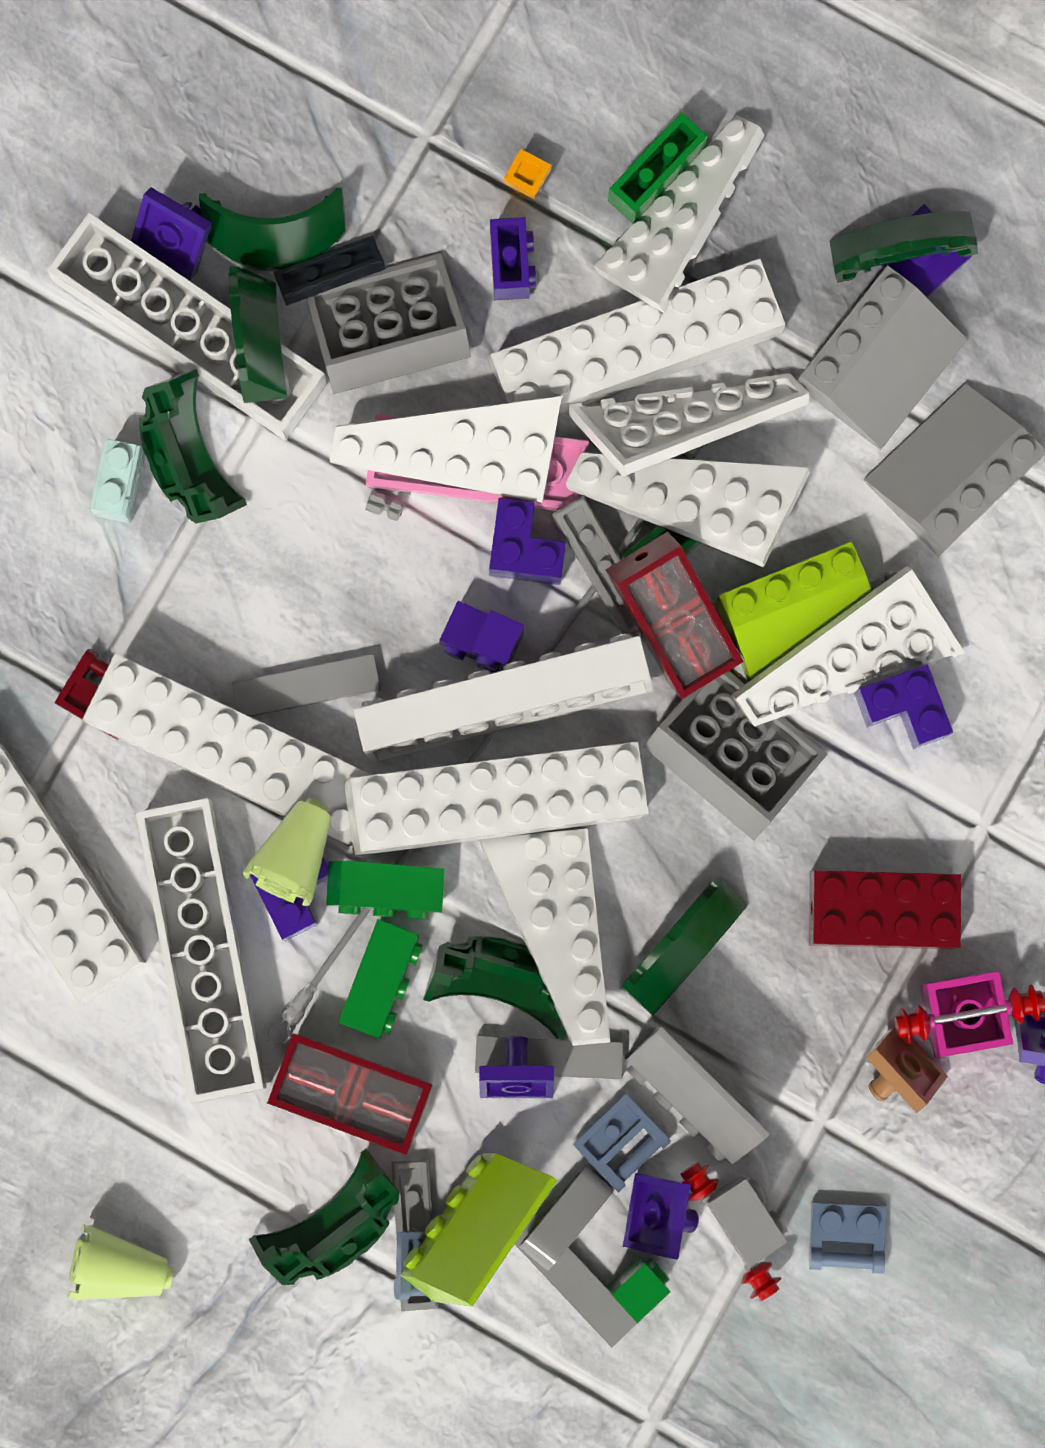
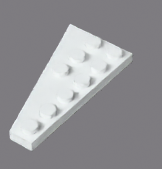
[594,115,765,313]
[569,373,809,477]
[329,395,562,503]
[566,453,810,567]
[732,566,965,727]
[479,829,610,1046]

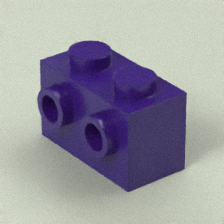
[490,217,536,301]

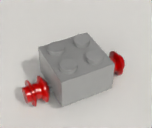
[680,1162,788,1301]

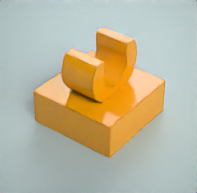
[503,149,552,200]

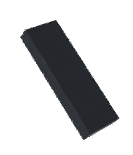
[273,235,386,306]

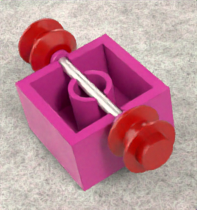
[894,971,1045,1058]

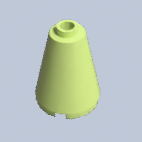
[243,798,331,906]
[67,1224,173,1300]

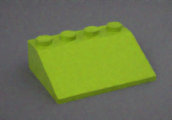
[715,541,872,682]
[400,1153,557,1307]

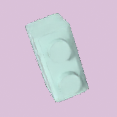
[90,439,145,523]

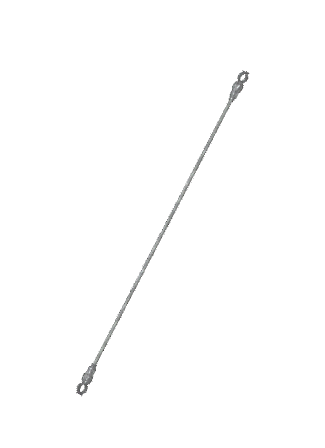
[266,444,708,1049]

